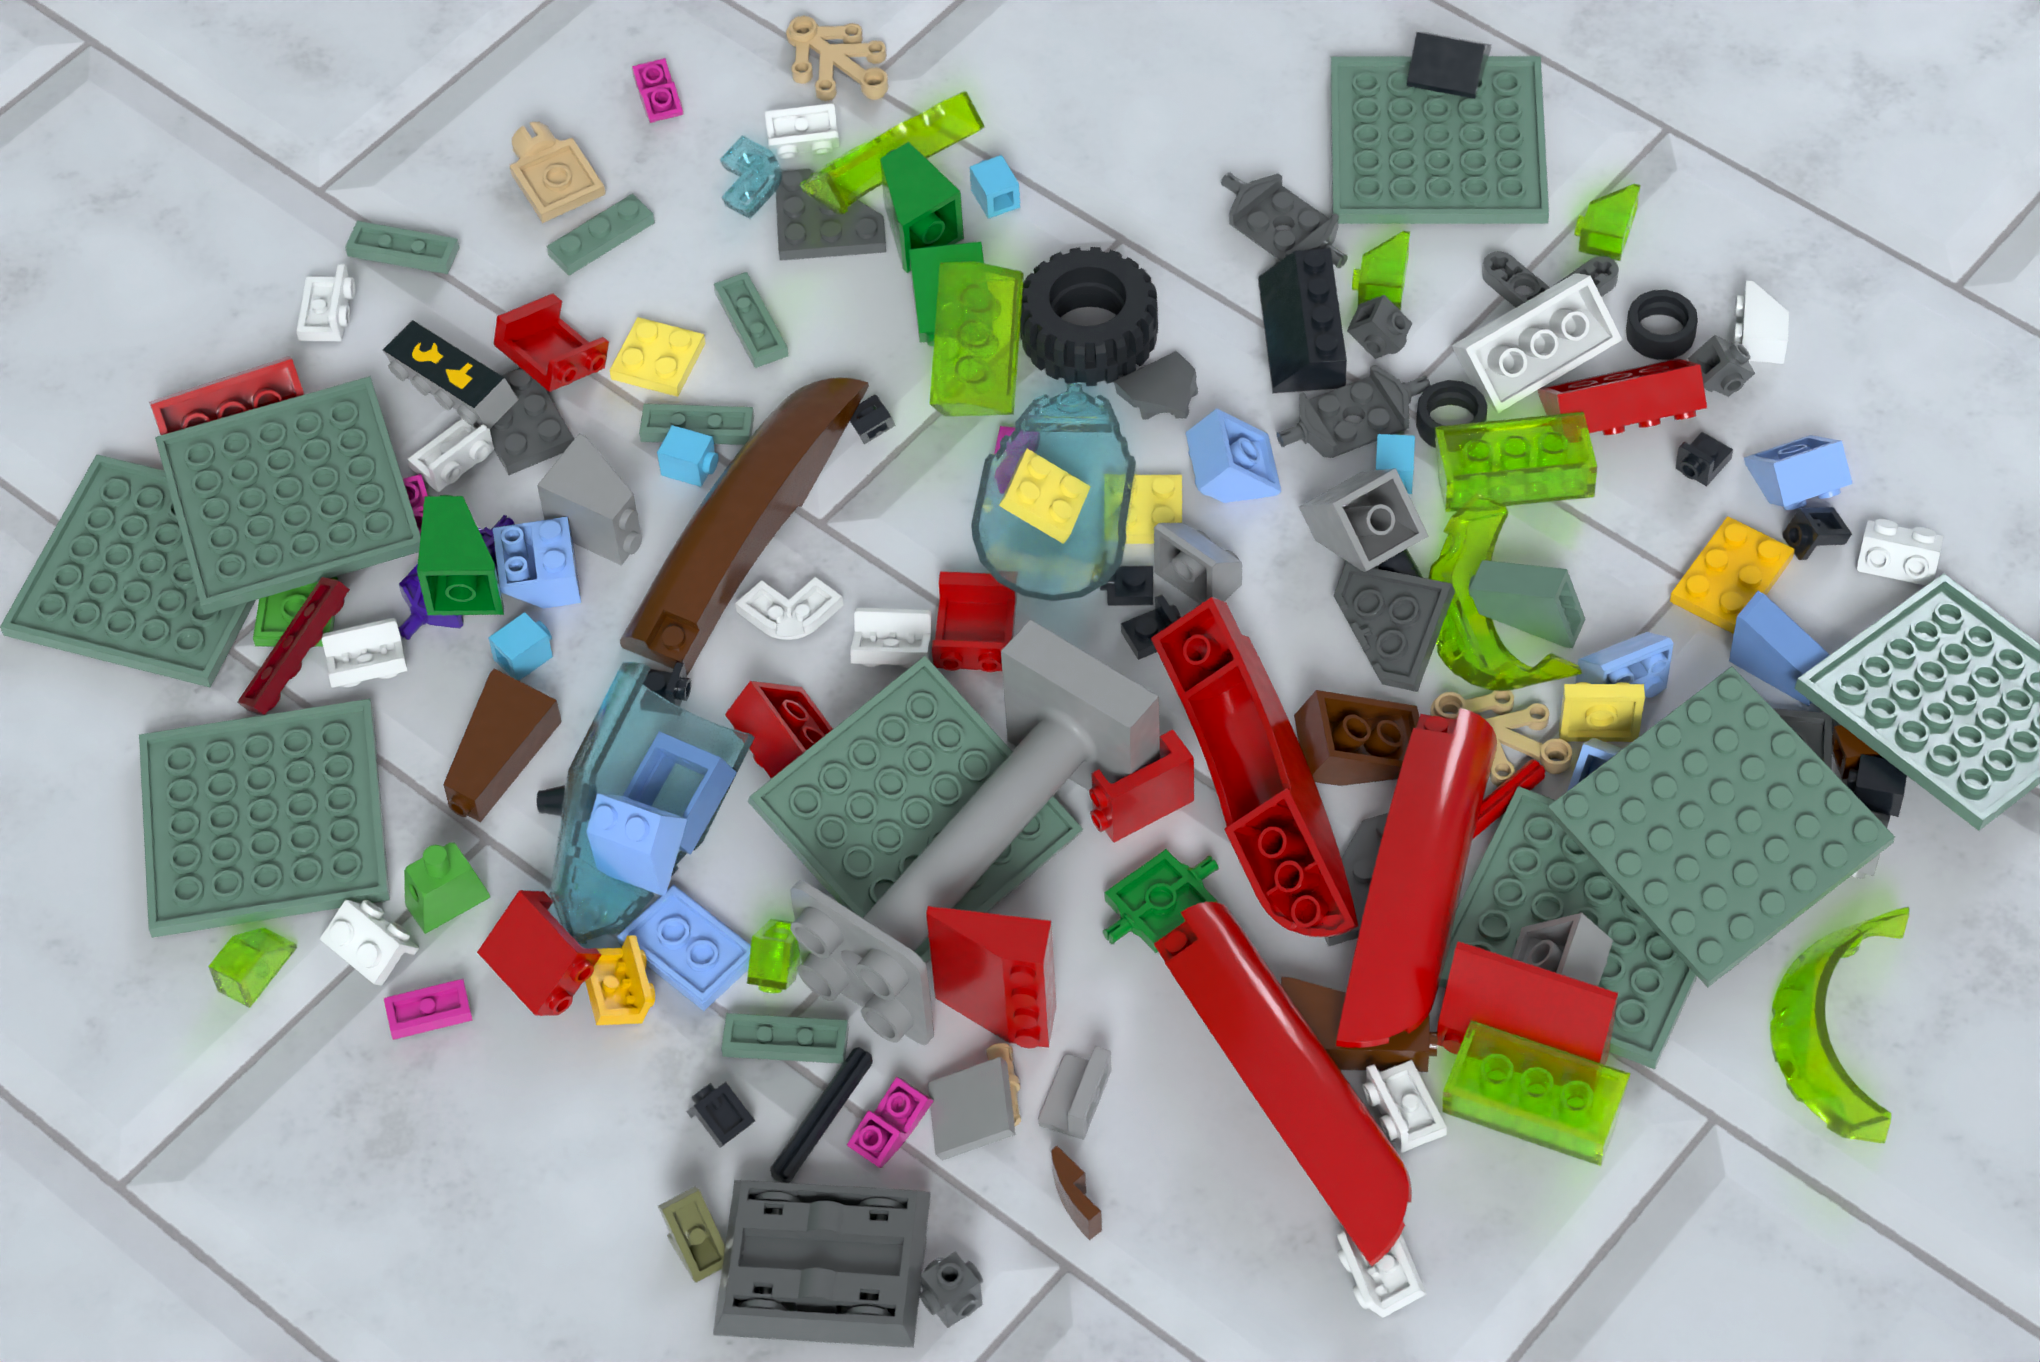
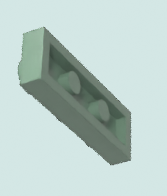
[546,194,655,276]
[345,221,459,274]
[714,272,788,368]
[639,404,754,445]
[721,1013,849,1064]

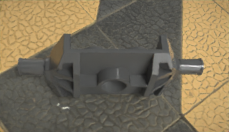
[1221,172,1348,268]
[1276,365,1431,458]

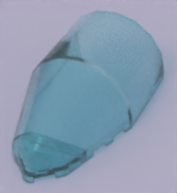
[971,383,1137,601]
[549,662,755,944]

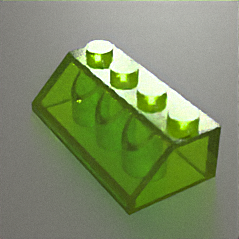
[930,261,1024,417]
[1435,412,1598,512]
[1442,1020,1631,1166]

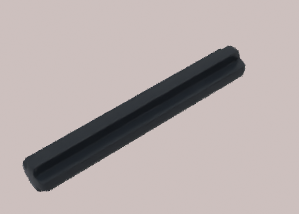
[770,1047,873,1183]

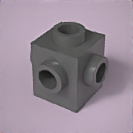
[1347,295,1412,359]
[1688,335,1755,397]
[920,1251,983,1328]

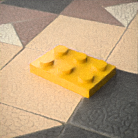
[1670,516,1795,634]

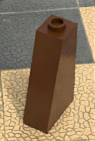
[443,668,562,823]
[1281,977,1437,1072]

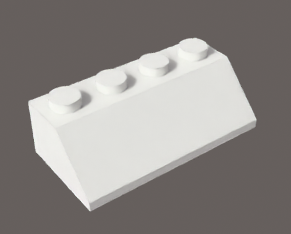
[1452,273,1622,413]

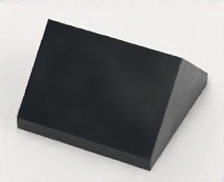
[1407,32,1491,99]

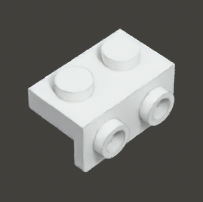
[765,103,840,159]
[296,264,355,341]
[407,419,494,492]
[1857,519,1944,586]
[851,608,932,668]
[321,618,407,688]
[320,900,419,986]
[1362,1060,1447,1153]
[1337,1230,1427,1318]

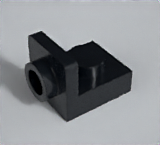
[850,395,896,445]
[1675,432,1733,487]
[1782,507,1852,560]
[1100,554,1153,606]
[1121,594,1181,660]
[631,662,691,715]
[686,1082,755,1148]

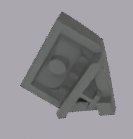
[1114,351,1198,420]

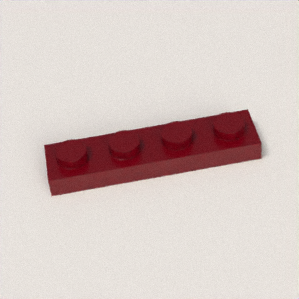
[237,577,350,715]

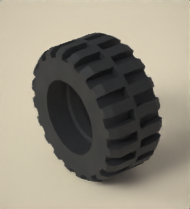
[1018,247,1158,386]

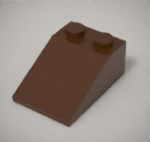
[1294,690,1419,786]

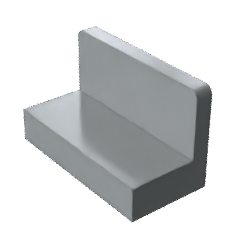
[1038,1046,1111,1140]

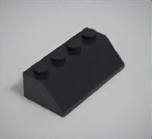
[1258,248,1347,393]

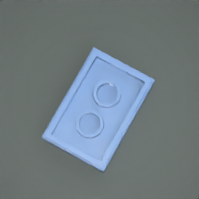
[617,884,760,1011]

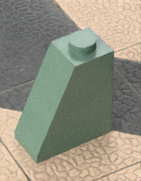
[1469,560,1585,648]

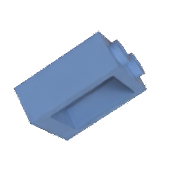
[623,731,737,855]

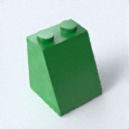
[880,142,964,273]
[909,241,992,346]
[417,495,504,615]

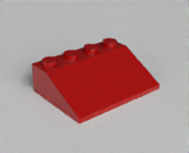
[926,906,1057,1049]
[1437,941,1618,1096]

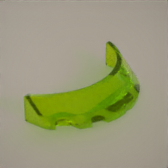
[800,91,985,215]
[1428,493,1582,691]
[1770,907,1910,1143]

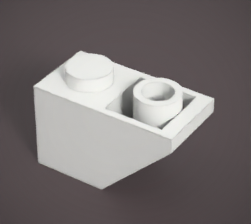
[1733,281,1789,364]

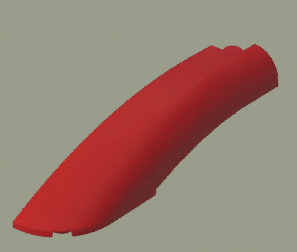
[1151,597,1359,938]
[1336,708,1497,1048]
[1154,902,1412,1266]

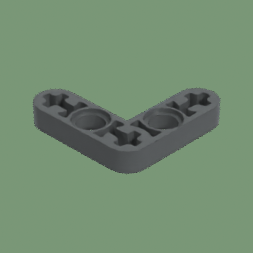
[1482,251,1619,308]

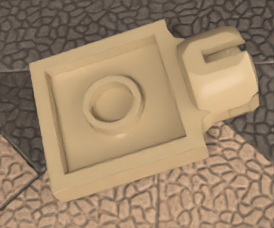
[509,122,605,223]

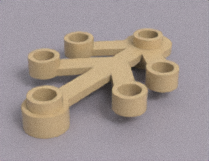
[786,16,888,101]
[1430,688,1572,787]

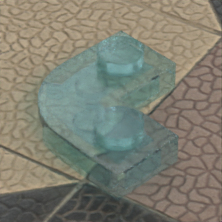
[720,135,782,219]

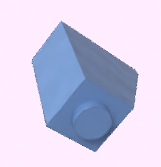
[1729,591,1830,707]

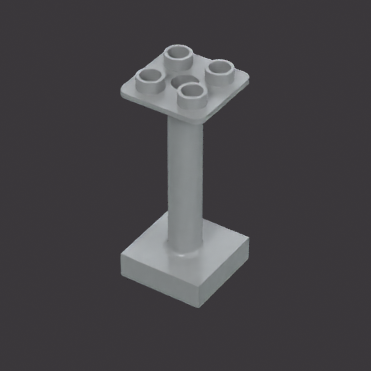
[790,620,1160,1045]

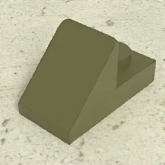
[658,1186,725,1283]

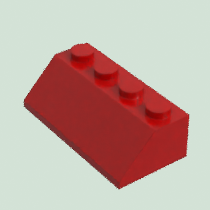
[149,356,304,435]
[1538,358,1707,443]
[725,681,833,779]

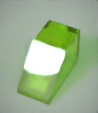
[1574,184,1641,261]
[1352,231,1410,310]
[747,919,801,993]
[208,927,297,1008]

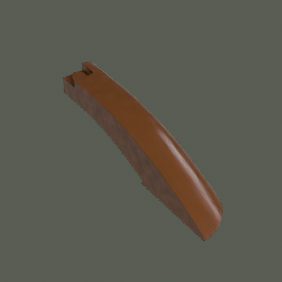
[620,378,869,675]

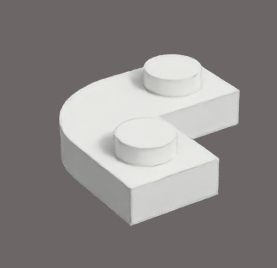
[735,577,844,640]

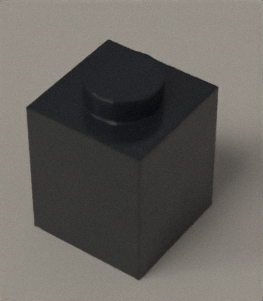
[1847,754,1907,817]

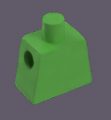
[404,842,491,934]

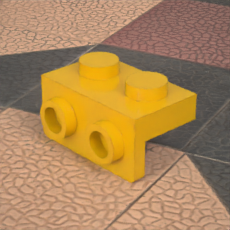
[585,935,655,1025]

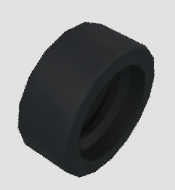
[1626,290,1698,360]
[1416,380,1488,452]

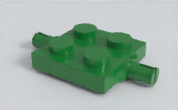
[1103,849,1219,953]

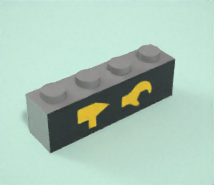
[383,320,518,429]

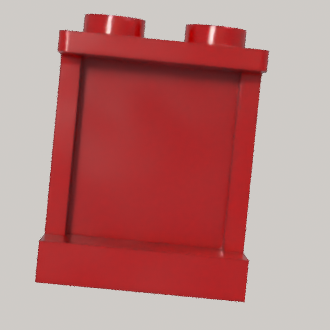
[493,293,609,392]
[932,571,1017,672]
[1089,729,1194,843]
[477,890,601,1016]

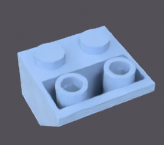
[493,516,581,609]
[1576,632,1674,698]

